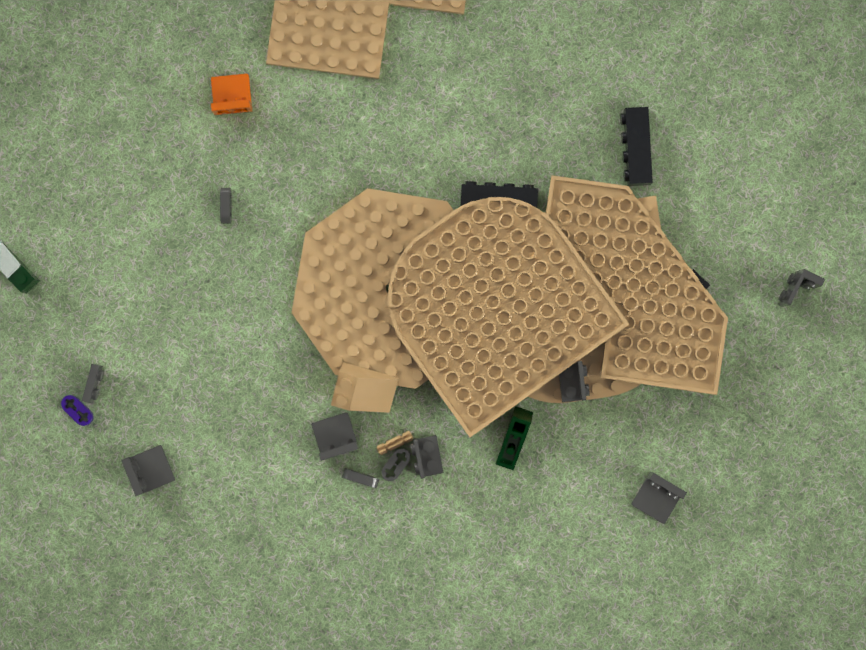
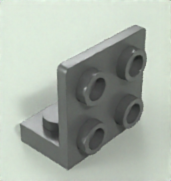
[778,269,825,307]
[559,361,590,403]
[311,412,359,461]
[410,435,444,479]
[121,445,175,496]
[631,472,687,524]

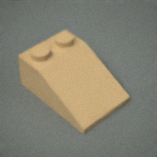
[331,362,399,413]

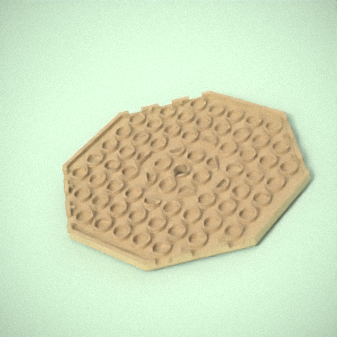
[292,188,454,389]

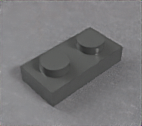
[82,364,104,403]

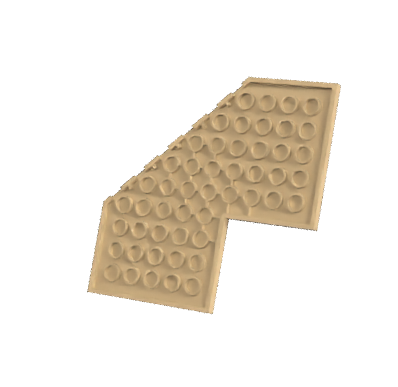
[266,0,466,79]
[546,175,728,395]

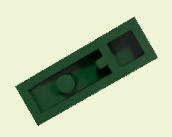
[0,240,40,294]
[496,406,533,471]

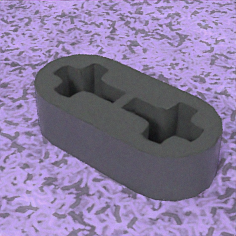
[220,188,232,224]
[382,448,410,481]
[342,468,380,488]

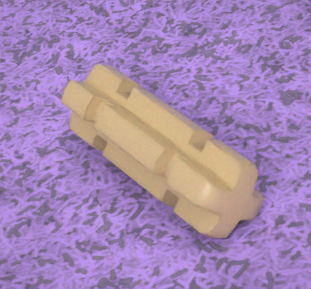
[377,431,413,455]

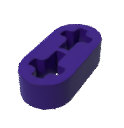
[61,395,93,426]

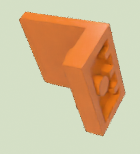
[211,74,253,115]

